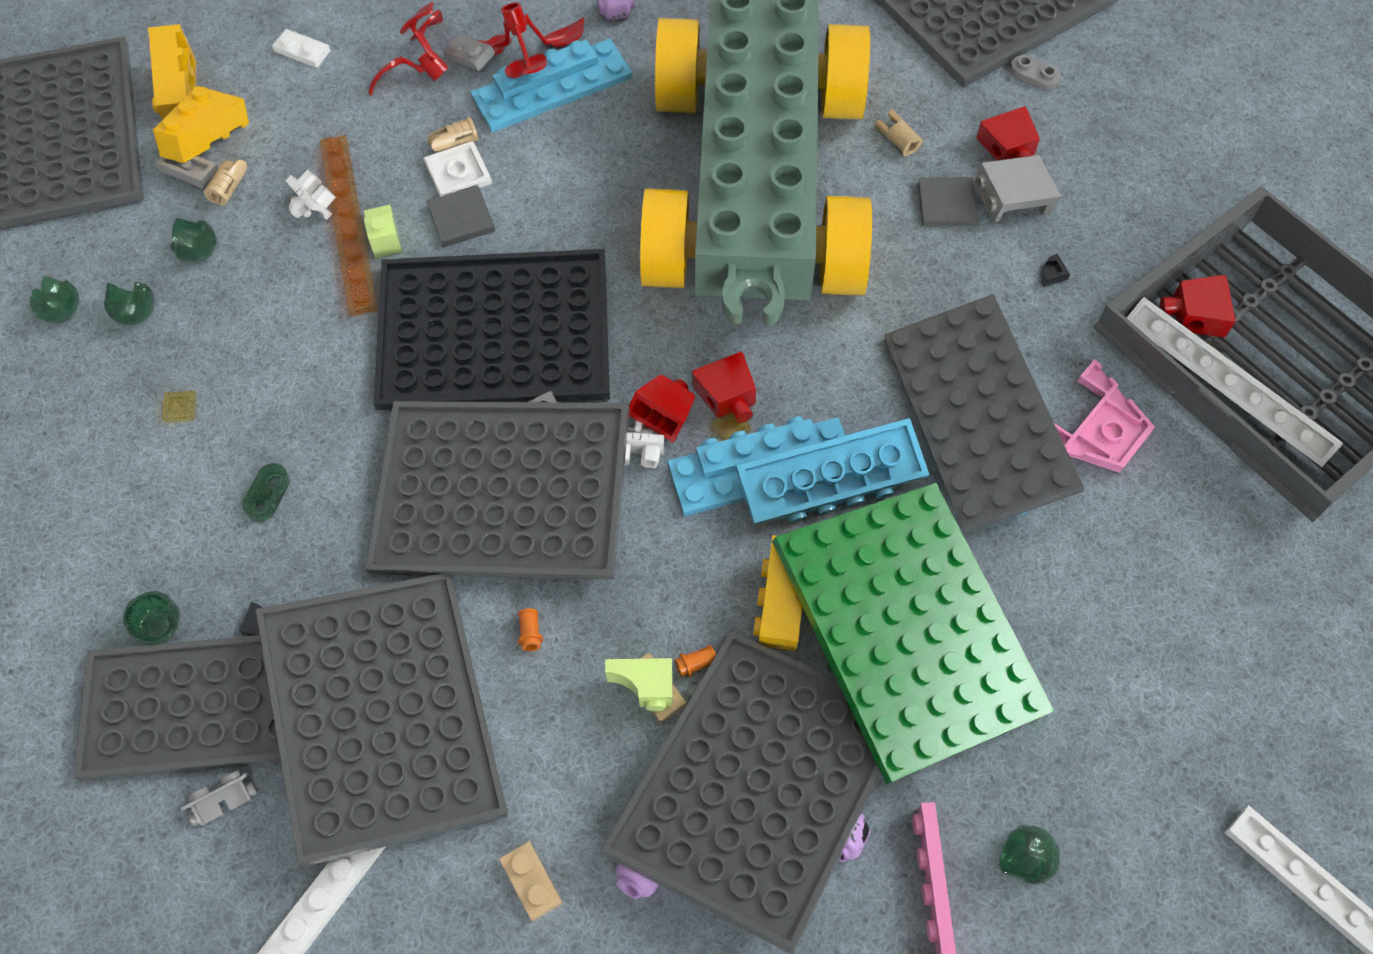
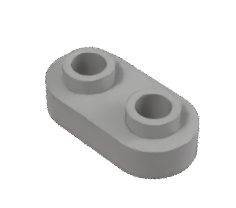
[1010,55,1061,90]

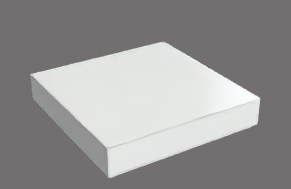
[423,141,492,197]

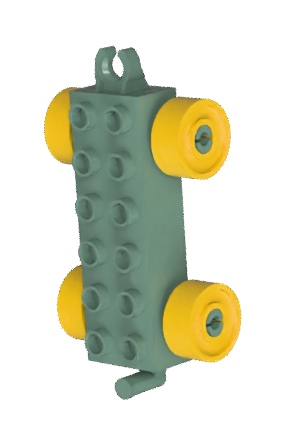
[640,0,872,326]

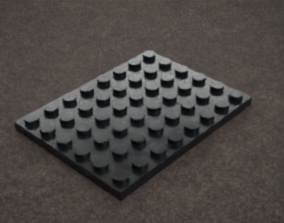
[373,249,610,410]

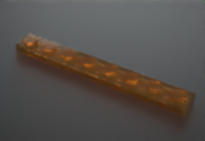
[320,135,378,317]

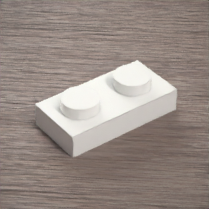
[272,29,331,68]

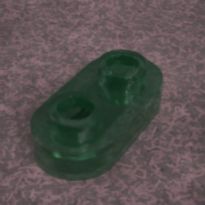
[242,463,290,522]

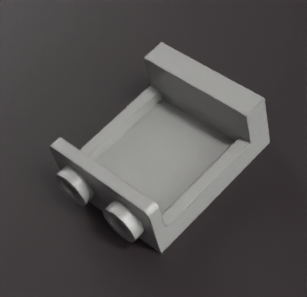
[973,155,1061,222]

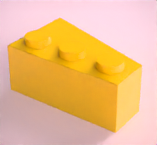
[148,24,196,120]
[153,86,249,163]
[753,535,802,651]

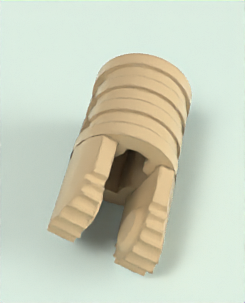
[875,109,922,157]
[427,117,479,152]
[204,159,247,206]

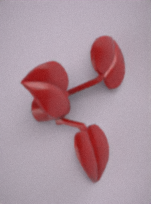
[369,2,449,95]
[477,2,584,78]

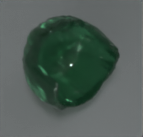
[170,218,217,263]
[30,276,80,323]
[104,282,155,326]
[122,591,180,645]
[999,824,1060,885]

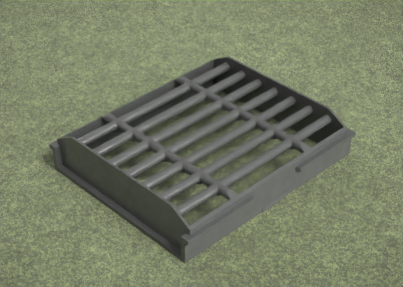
[1093,186,1373,523]

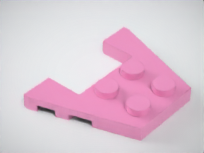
[1054,359,1155,473]

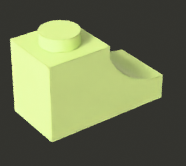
[364,205,402,258]
[605,658,673,711]

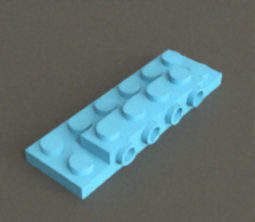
[470,38,633,133]
[667,417,845,516]
[736,418,929,526]

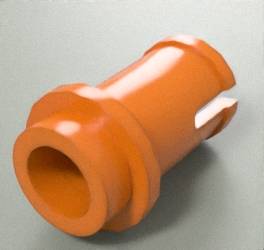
[518,608,543,651]
[674,645,716,678]

